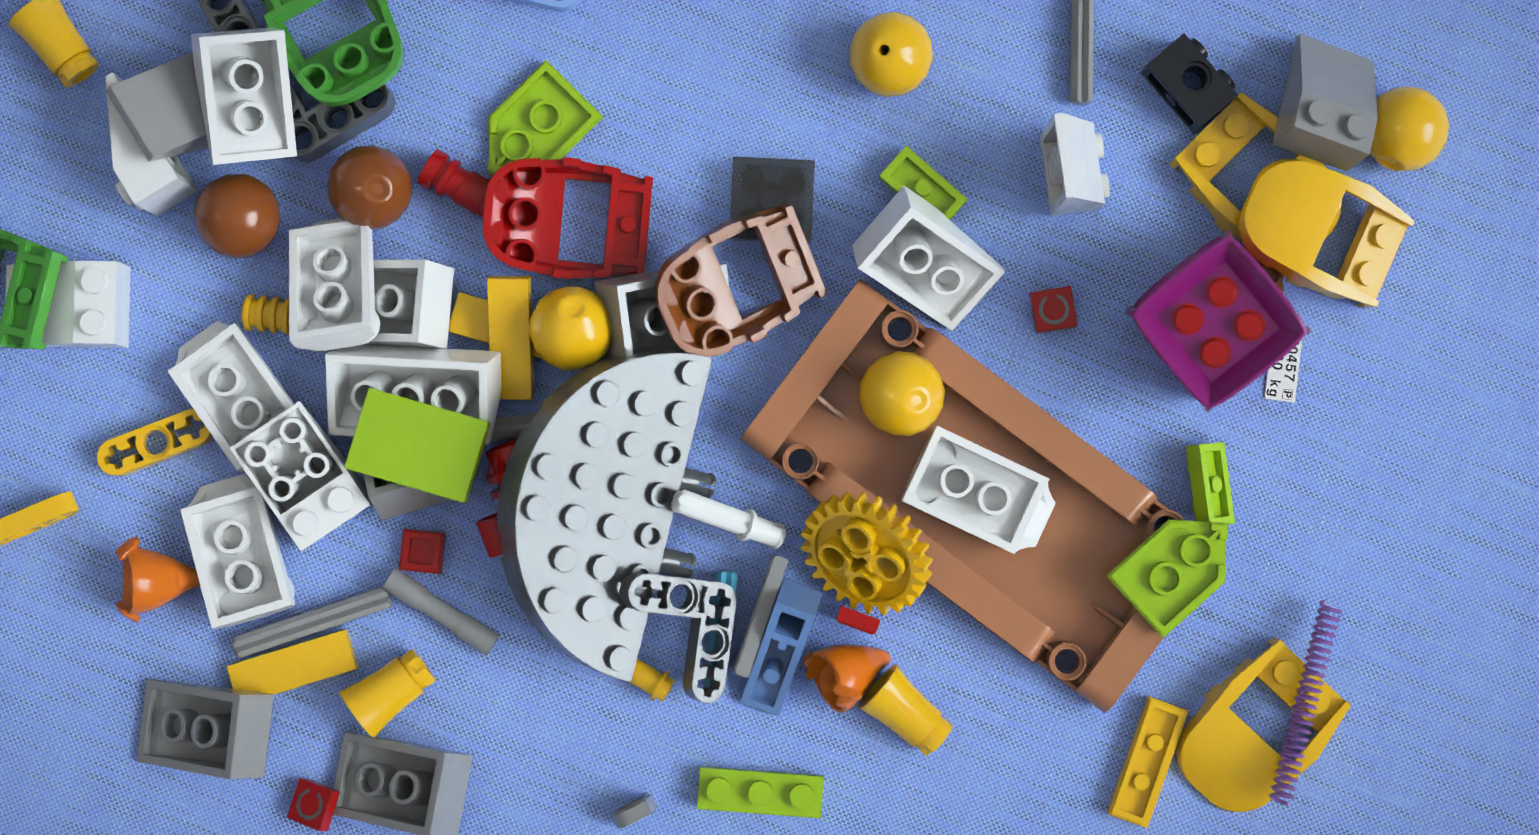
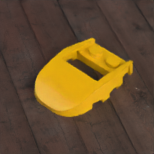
[1169,92,1342,243]
[1239,159,1414,308]
[1176,637,1351,812]

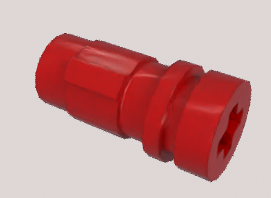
[417,149,490,218]

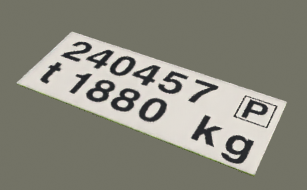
[1264,340,1302,403]

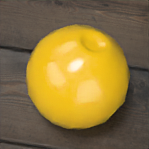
[849,12,933,97]
[1370,87,1450,171]
[529,286,612,371]
[859,352,945,436]

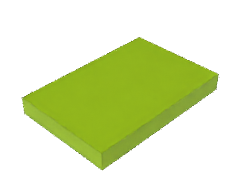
[344,388,491,504]

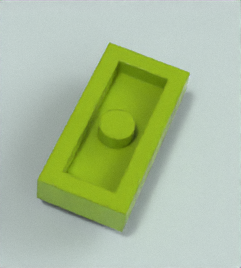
[879,145,968,220]
[1186,442,1235,524]

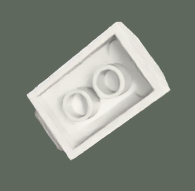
[289,218,381,351]
[167,321,295,472]
[900,426,1056,554]
[180,474,296,629]

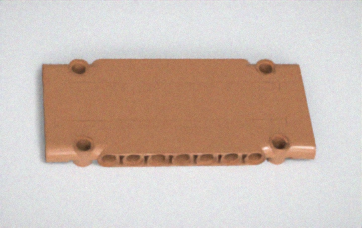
[740,279,1183,713]

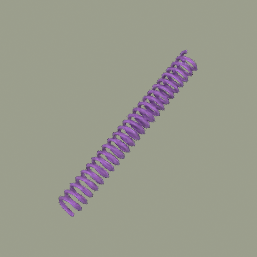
[1269,599,1342,806]

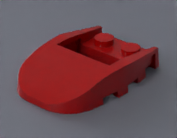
[483,157,653,279]

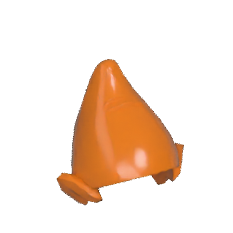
[115,537,200,623]
[803,644,891,713]

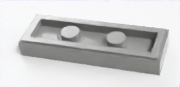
[733,555,789,678]

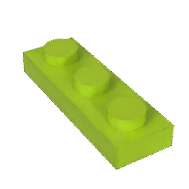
[697,766,824,818]

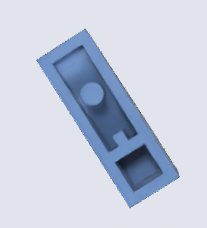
[740,578,823,717]

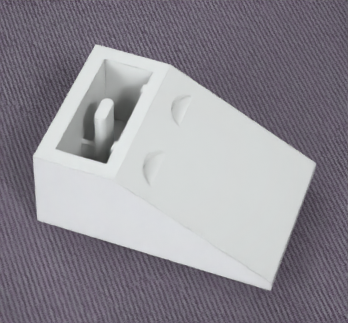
[229,401,372,551]

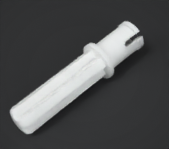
[671,490,786,550]

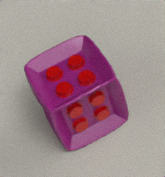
[1126,229,1311,412]

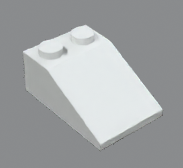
[191,27,297,165]
[105,72,199,216]
[1040,113,1110,216]
[852,186,1005,331]
[366,259,454,349]
[5,261,131,348]

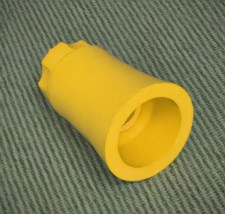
[8,0,99,88]
[339,649,436,738]
[858,664,953,756]

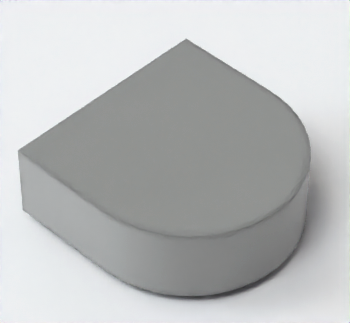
[612,794,657,829]

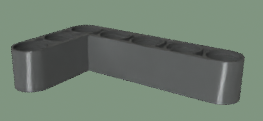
[199,0,396,162]

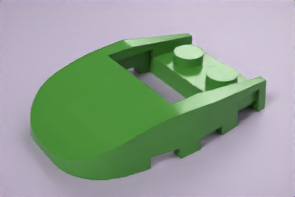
[261,0,405,107]
[0,229,68,349]

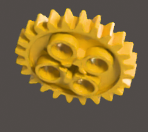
[801,491,932,615]

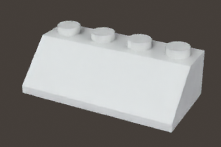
[325,344,502,444]

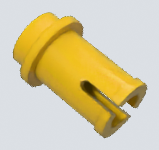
[627,659,675,702]

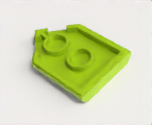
[488,60,604,175]
[1106,520,1228,638]

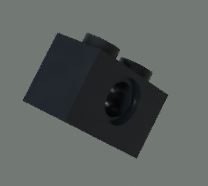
[1141,33,1238,134]

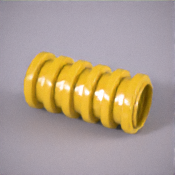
[241,294,289,334]

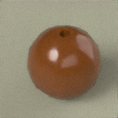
[327,145,412,230]
[194,174,280,258]

